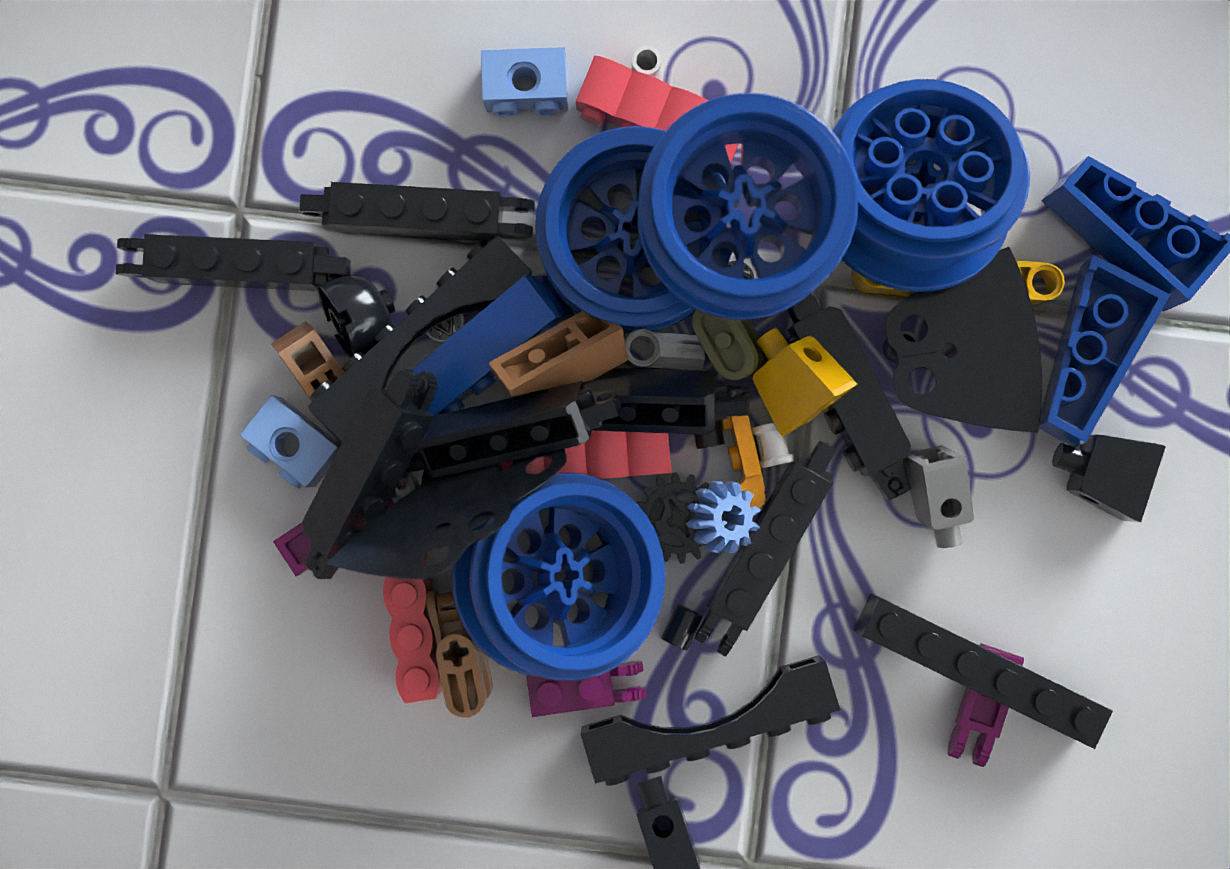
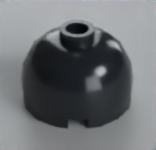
[317,276,395,359]

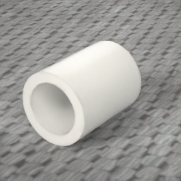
[632,46,661,79]

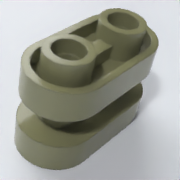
[692,310,768,380]

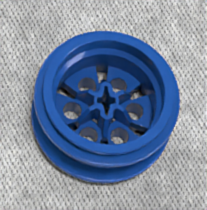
[832,79,1030,292]
[638,93,858,320]
[535,126,736,333]
[451,473,665,681]

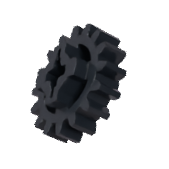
[636,472,724,564]

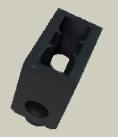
[1052,434,1166,522]
[636,776,700,869]

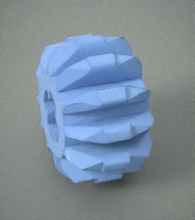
[686,481,761,554]

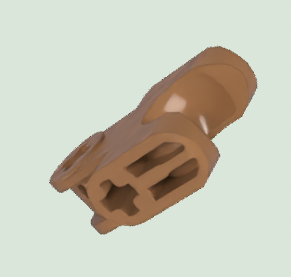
[426,588,493,717]

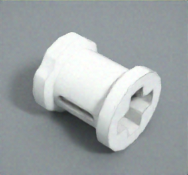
[751,423,795,469]

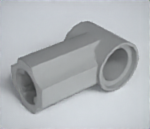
[625,329,705,371]

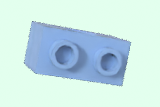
[481,47,568,117]
[240,395,341,488]

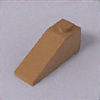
[489,311,628,396]
[271,321,344,402]

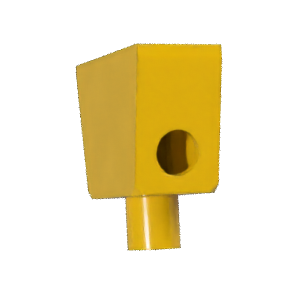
[753,327,857,437]

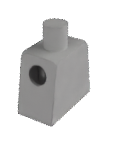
[903,445,974,548]

